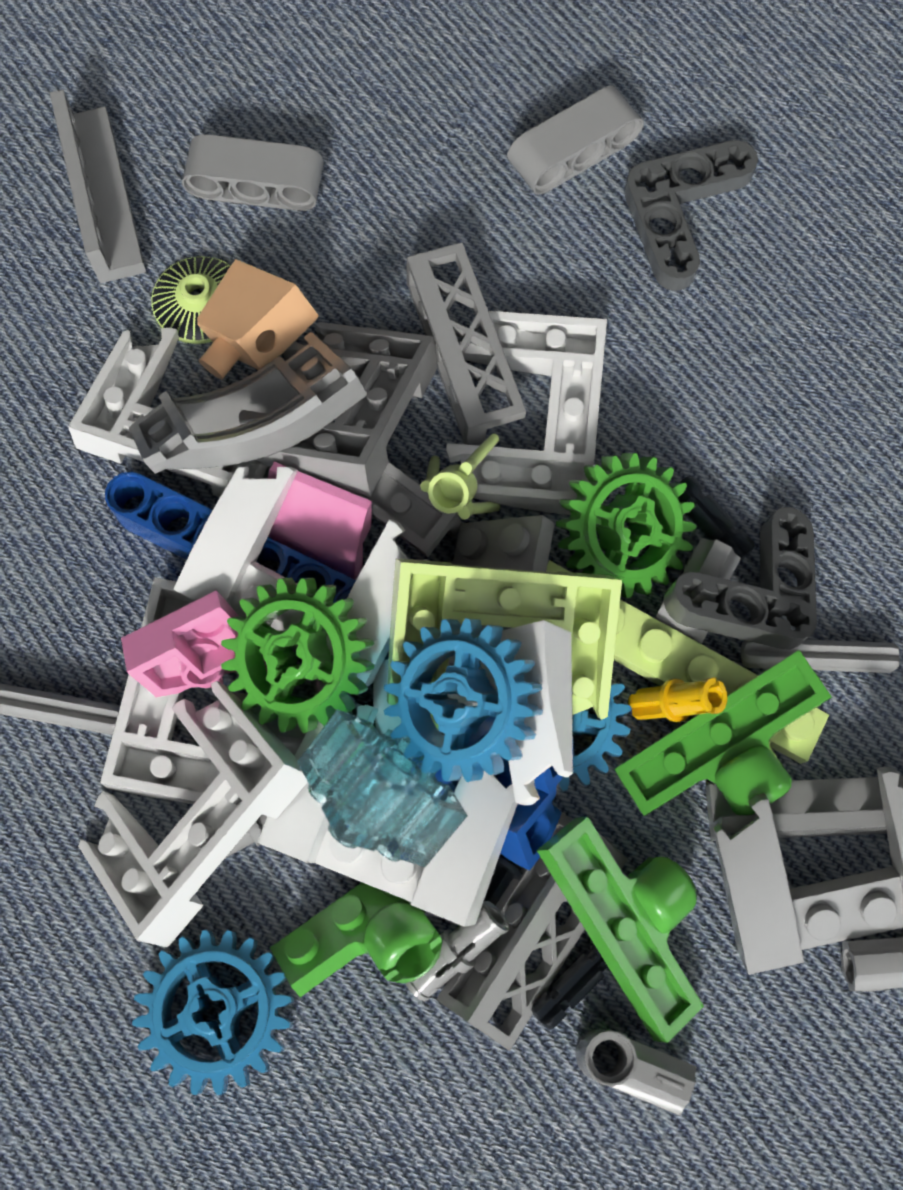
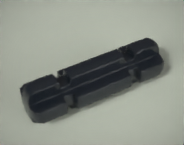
[678,476,755,562]
[531,943,610,1030]

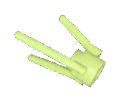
[420,434,500,520]

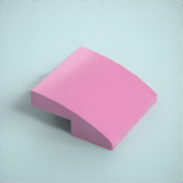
[268,461,372,580]

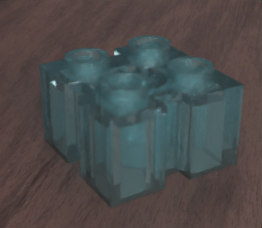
[297,709,468,867]

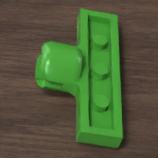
[614,650,832,816]
[536,816,704,1043]
[270,827,442,997]

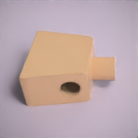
[197,259,319,380]

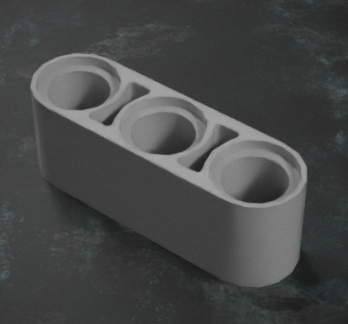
[507,86,644,195]
[182,134,324,211]

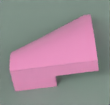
[121,590,268,697]

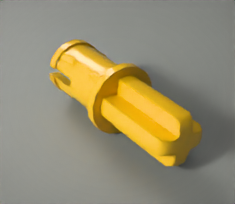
[628,678,727,722]

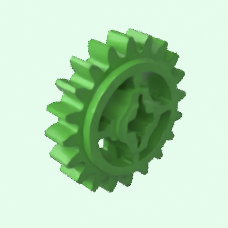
[556,453,696,598]
[221,578,375,733]

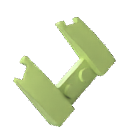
[387,558,622,730]

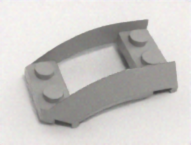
[129,332,367,474]

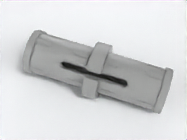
[405,901,509,1002]

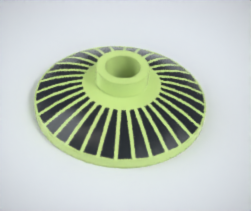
[151,256,231,344]

